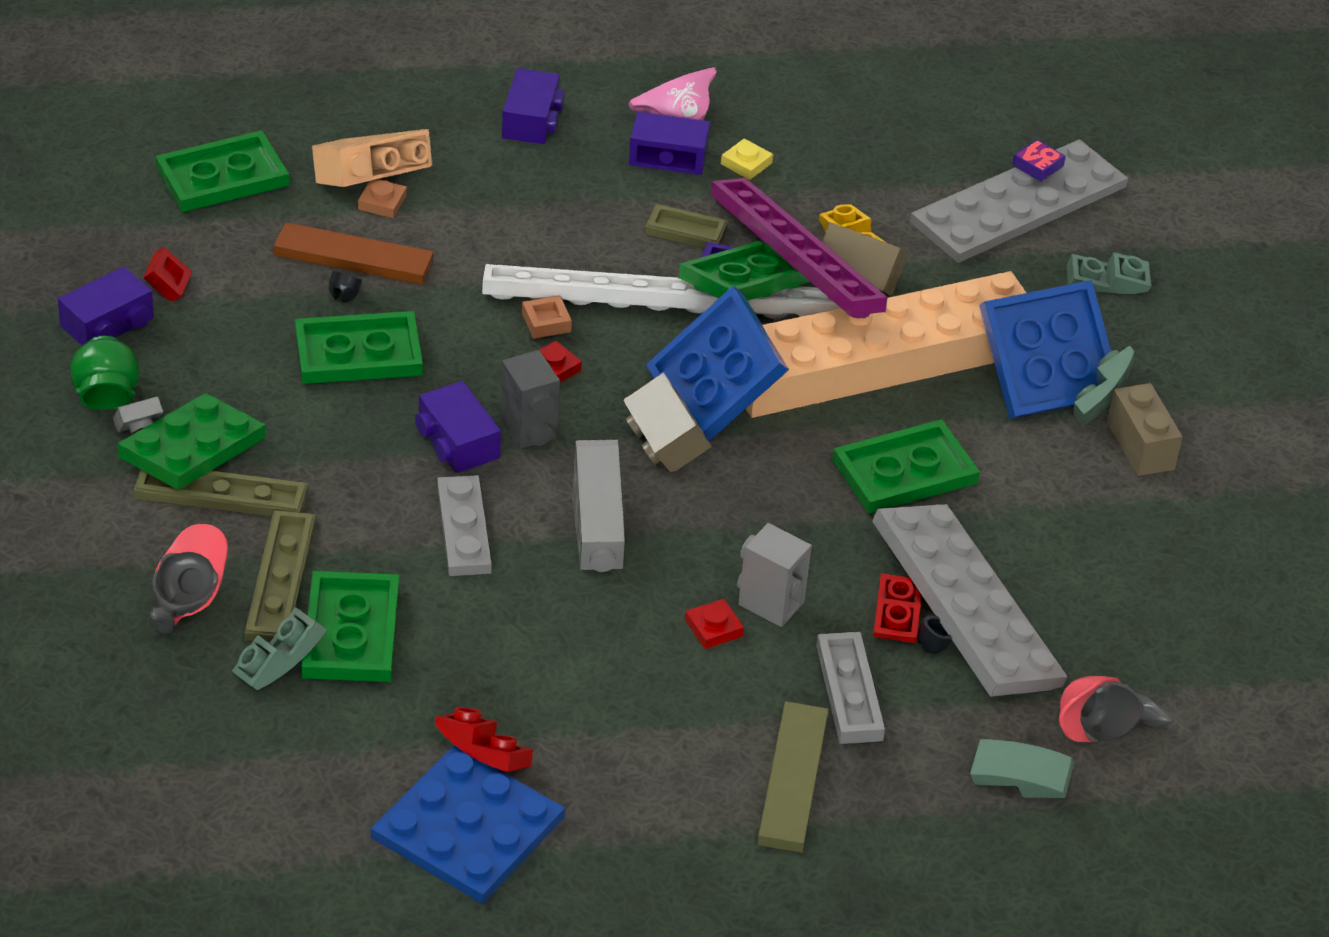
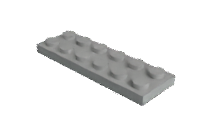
[910,139,1128,263]
[872,504,1068,697]

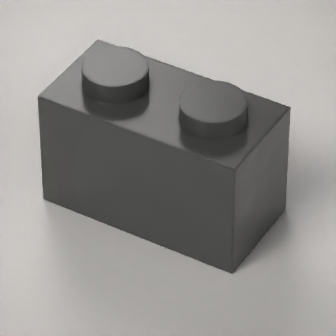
[500,350,560,449]

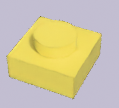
[721,139,773,180]

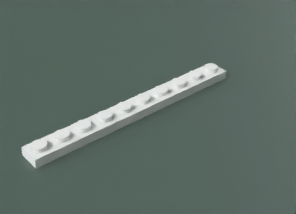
[482,264,840,319]

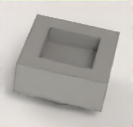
[113,396,163,435]

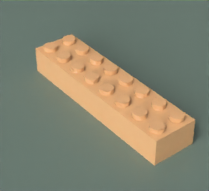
[746,271,1026,418]

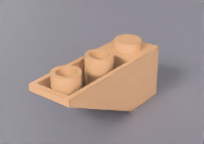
[312,129,432,187]

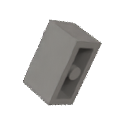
[737,523,812,627]

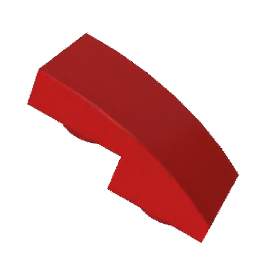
[873,573,921,643]
[435,707,533,772]

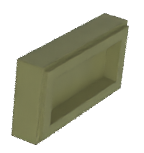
[645,204,728,248]

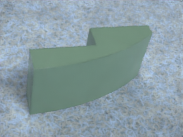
[1066,252,1151,294]
[1073,346,1135,426]
[232,607,327,690]
[970,739,1074,798]

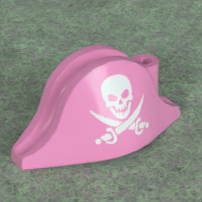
[628,67,716,120]

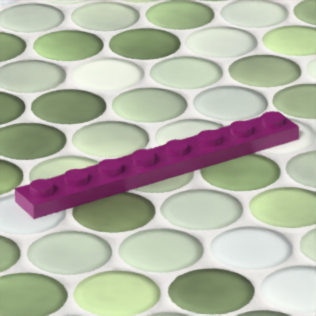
[711,178,888,318]

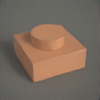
[358,179,407,218]
[522,295,572,339]

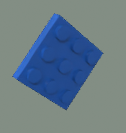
[979,280,1111,419]
[646,286,789,441]
[371,745,565,904]

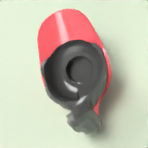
[149,524,228,635]
[1059,676,1174,742]

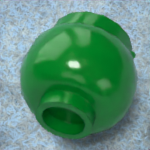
[70,336,140,410]

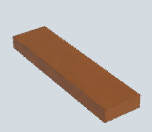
[274,222,434,285]

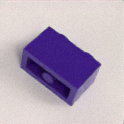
[502,68,565,144]
[629,111,710,175]
[57,266,154,346]
[415,381,501,473]

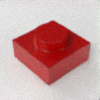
[143,247,192,301]
[539,341,582,382]
[685,599,744,649]

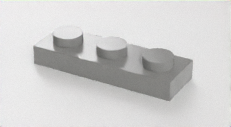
[437,475,492,576]
[816,632,885,744]

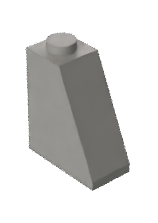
[572,440,625,572]

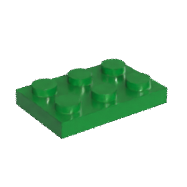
[155,130,289,212]
[678,240,810,301]
[295,311,423,384]
[118,393,266,490]
[832,419,980,514]
[302,571,399,682]

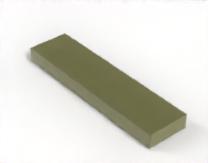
[133,470,309,516]
[244,510,316,643]
[757,701,829,853]

